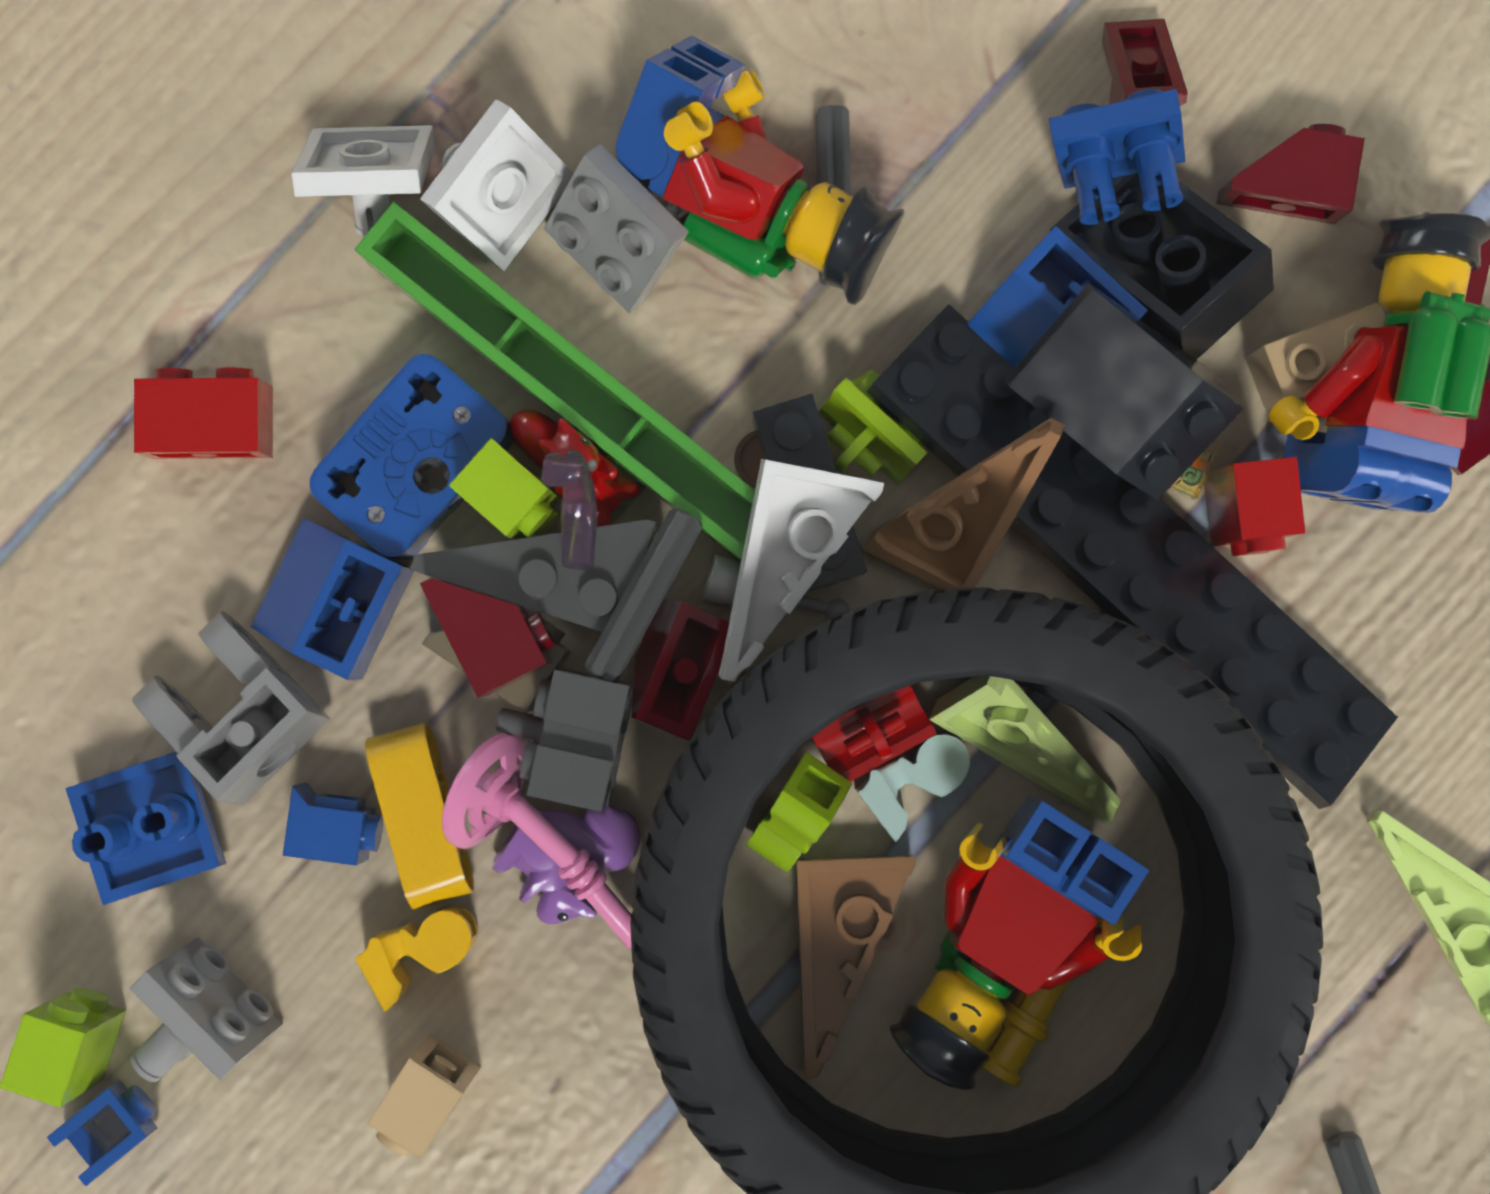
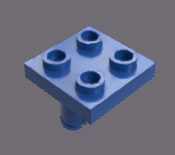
[1049,89,1186,225]
[65,751,227,905]

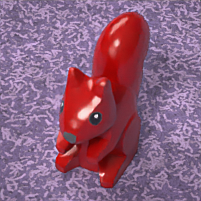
[509,409,640,527]

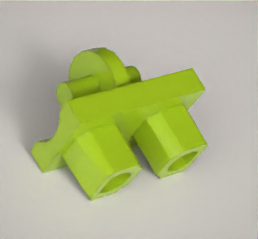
[818,369,928,485]

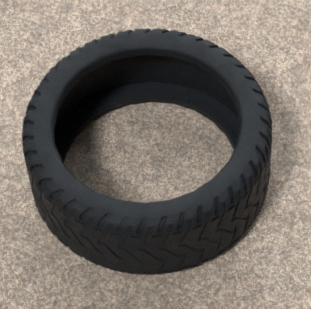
[630,587,1324,1194]

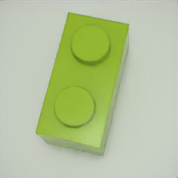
[449,438,561,540]
[0,988,126,1108]

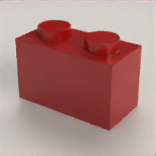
[134,367,273,459]
[1203,457,1306,557]

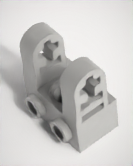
[132,611,330,805]

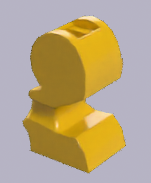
[354,905,478,1012]

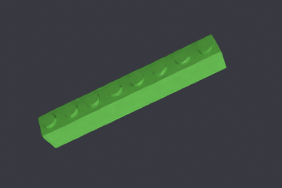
[354,201,755,563]

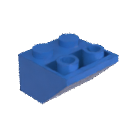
[967,226,1148,368]
[251,517,414,680]

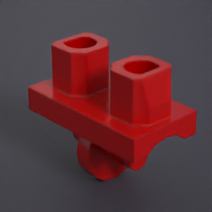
[812,685,937,782]

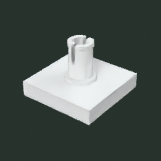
[420,99,574,271]
[291,125,436,236]

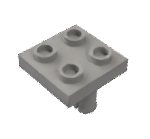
[544,144,690,313]
[129,938,283,1082]

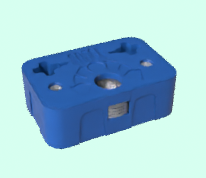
[309,354,513,560]

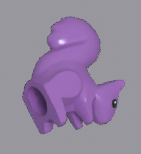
[492,804,640,924]

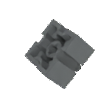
[496,669,634,812]

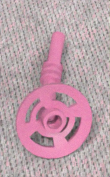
[442,733,632,949]

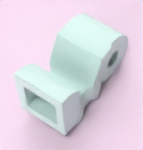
[855,733,970,842]

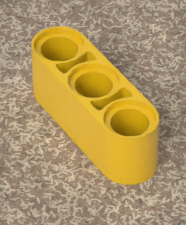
[365,721,474,910]

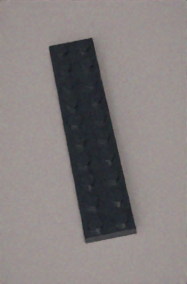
[866,304,1398,809]

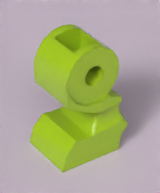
[745,752,853,873]

